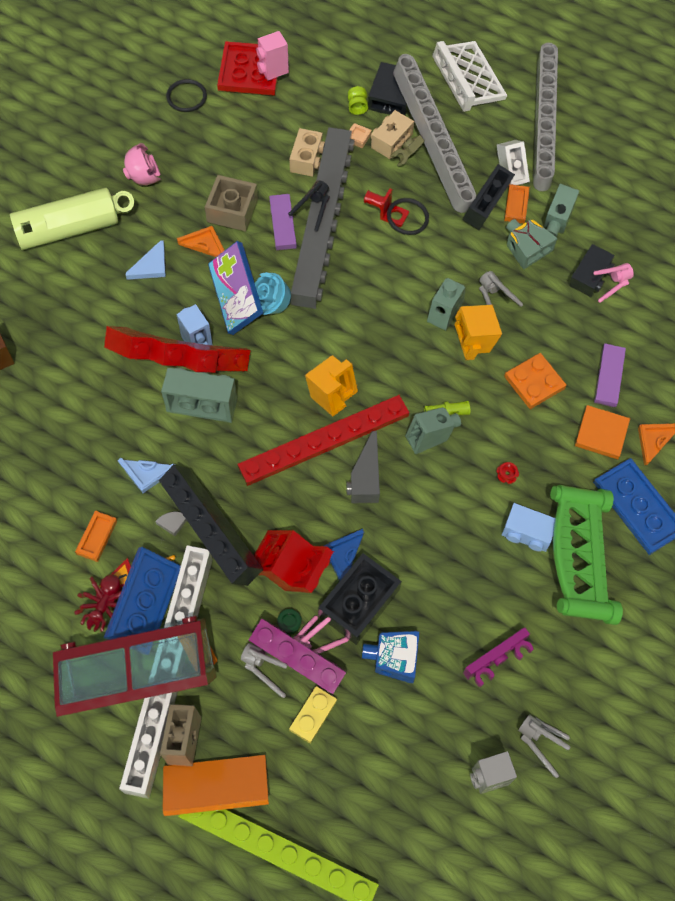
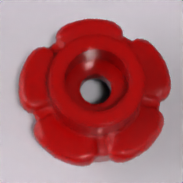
[497,462,519,484]

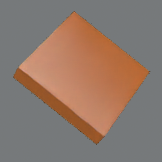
[575,405,630,460]

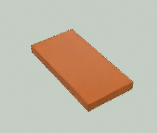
[163,755,269,816]

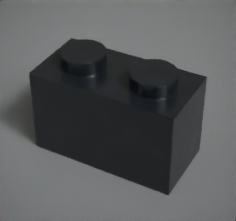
[569,244,615,297]

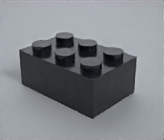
[318,553,402,645]

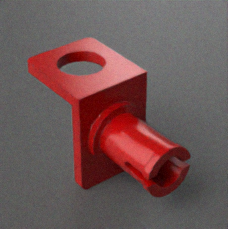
[364,188,409,227]

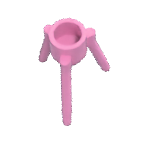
[593,263,633,303]
[293,616,349,654]

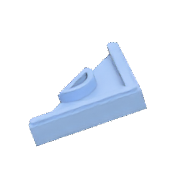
[126,241,166,280]
[118,458,175,493]

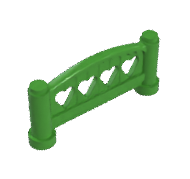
[550,485,623,625]

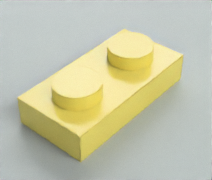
[289,686,337,744]

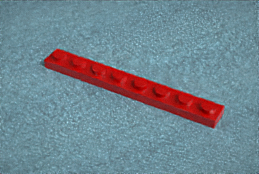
[237,395,409,486]

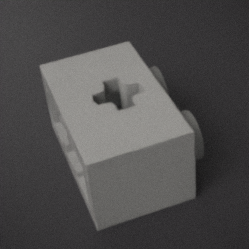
[470,751,517,794]

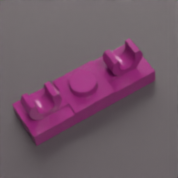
[463,627,534,687]

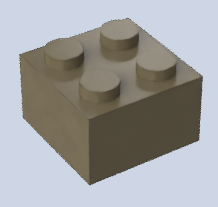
[205,175,258,231]

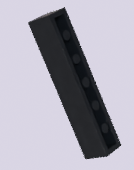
[159,464,264,586]

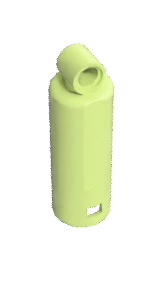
[10,188,134,250]

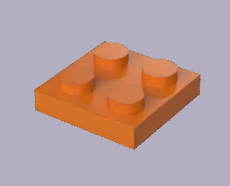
[504,353,567,409]

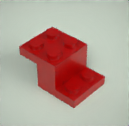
[254,530,334,593]

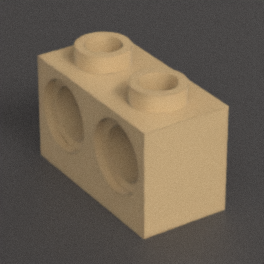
[289,128,325,177]

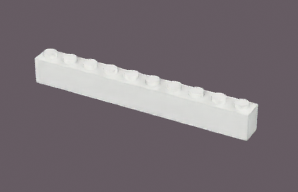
[119,546,213,799]

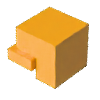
[454,305,502,360]
[305,355,358,417]

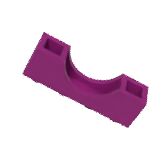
[248,619,347,694]

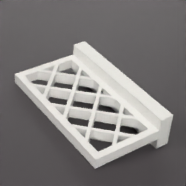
[432,41,507,112]

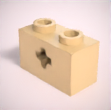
[371,110,414,159]

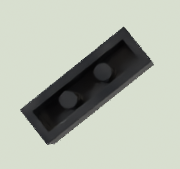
[462,164,515,230]

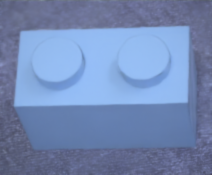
[176,304,213,345]
[502,503,555,552]

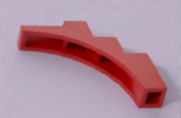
[104,326,250,373]

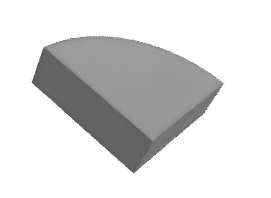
[155,512,187,536]

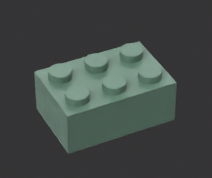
[161,368,237,423]

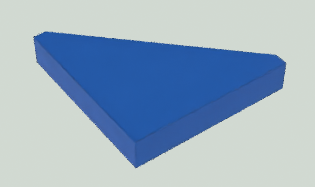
[324,529,364,582]

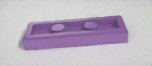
[269,194,296,250]
[594,343,626,407]

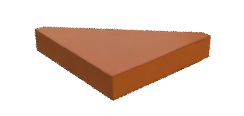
[177,226,225,257]
[638,423,675,465]

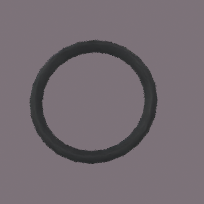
[166,79,207,112]
[387,198,429,235]

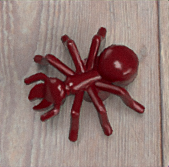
[74,574,122,632]

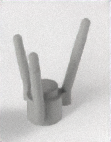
[479,271,523,307]
[241,643,287,698]
[518,715,570,778]

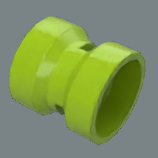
[348,86,368,115]

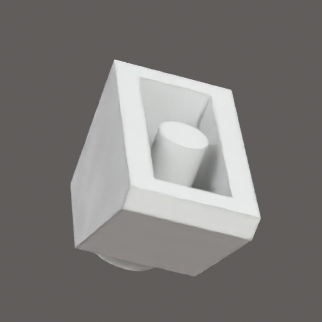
[497,140,530,185]

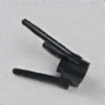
[288,180,330,232]

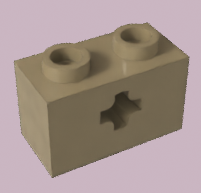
[160,705,201,766]

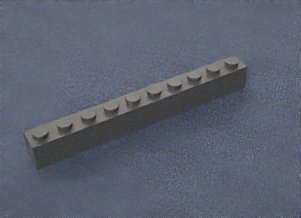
[291,127,355,309]

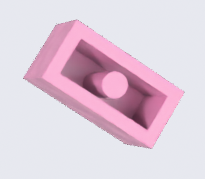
[256,31,289,80]

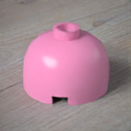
[123,143,161,186]

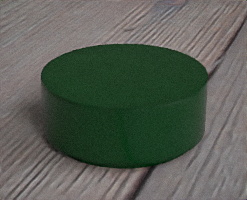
[277,609,302,635]

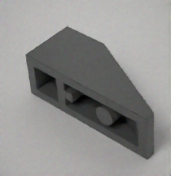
[346,431,380,503]

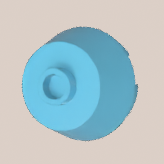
[255,272,291,315]

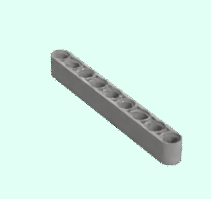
[533,43,558,191]
[393,54,476,213]

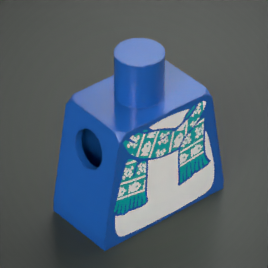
[362,631,419,683]

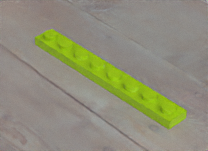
[178,809,379,901]

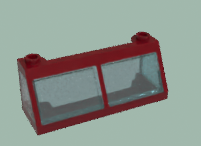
[53,615,217,717]

